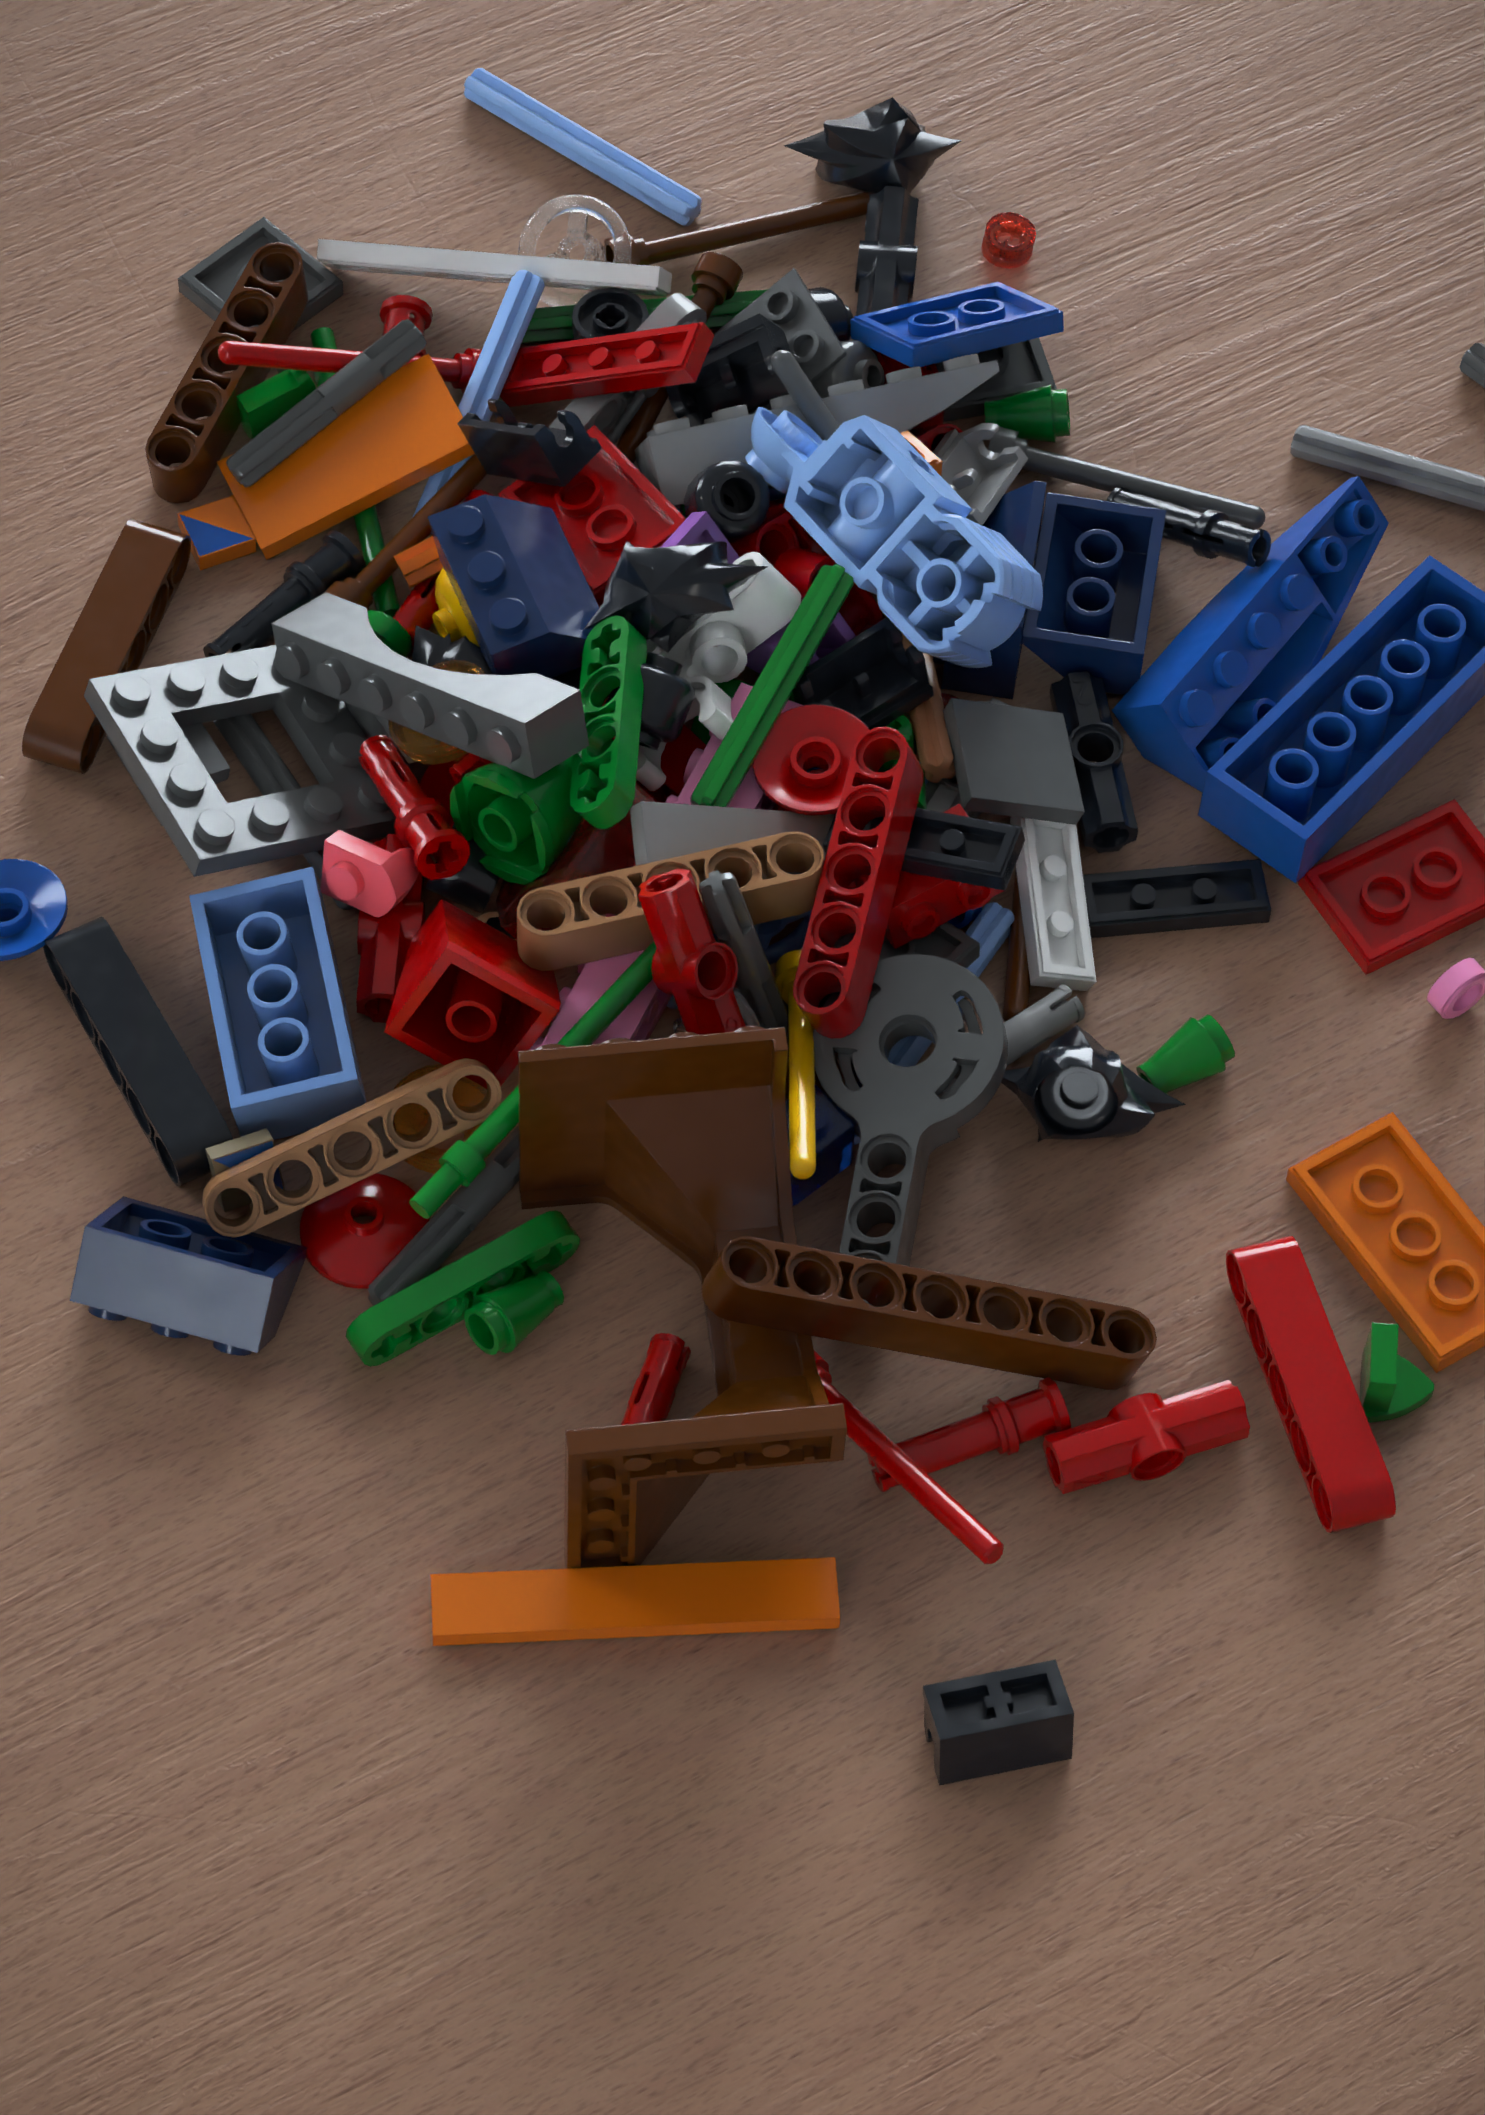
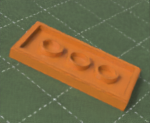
[217,353,475,560]
[1286,1112,1485,1373]

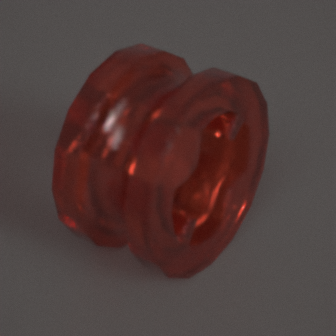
[981,212,1036,269]

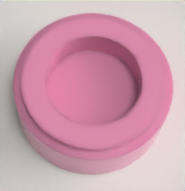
[1427,958,1485,1019]

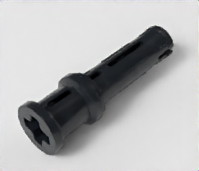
[203,530,366,657]

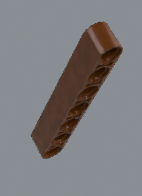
[701,1236,1157,1390]

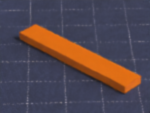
[430,1557,840,1646]

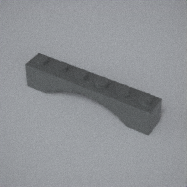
[271,592,589,779]

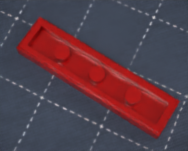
[500,322,715,407]

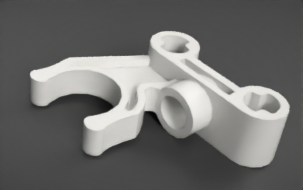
[636,552,801,791]

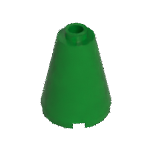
[450,739,613,885]

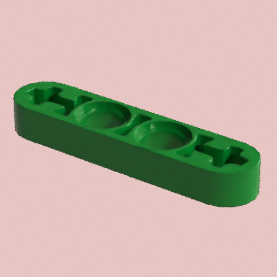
[569,615,647,829]
[345,1210,580,1367]

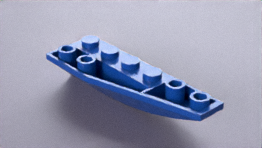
[1112,476,1389,793]

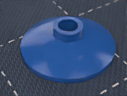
[0,859,68,961]

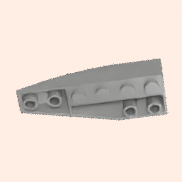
[634,354,1000,510]

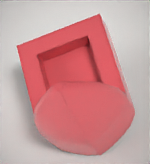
[320,829,420,917]

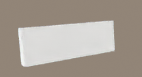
[1010,816,1097,991]

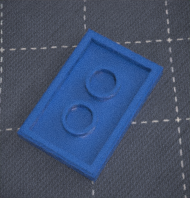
[850,282,1064,367]

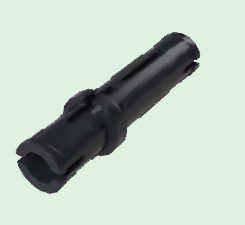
[1106,487,1271,568]

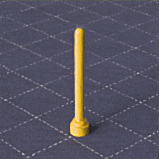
[775,950,816,1180]

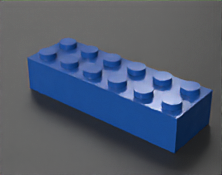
[1198,555,1485,884]

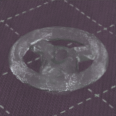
[518,194,632,306]

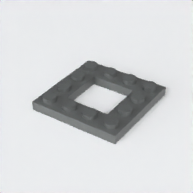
[84,645,396,877]

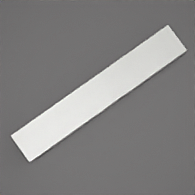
[317,239,672,296]

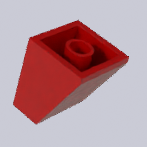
[384,899,561,1089]

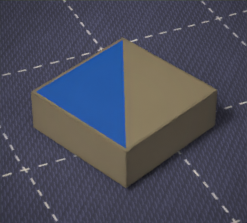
[205,1128,285,1212]

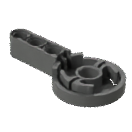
[813,954,1008,1305]

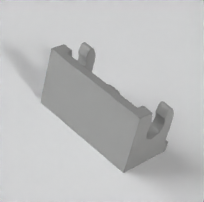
[933,423,1028,525]

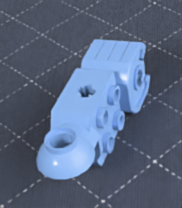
[745,407,1043,668]

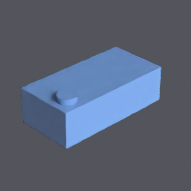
[189,866,367,1140]

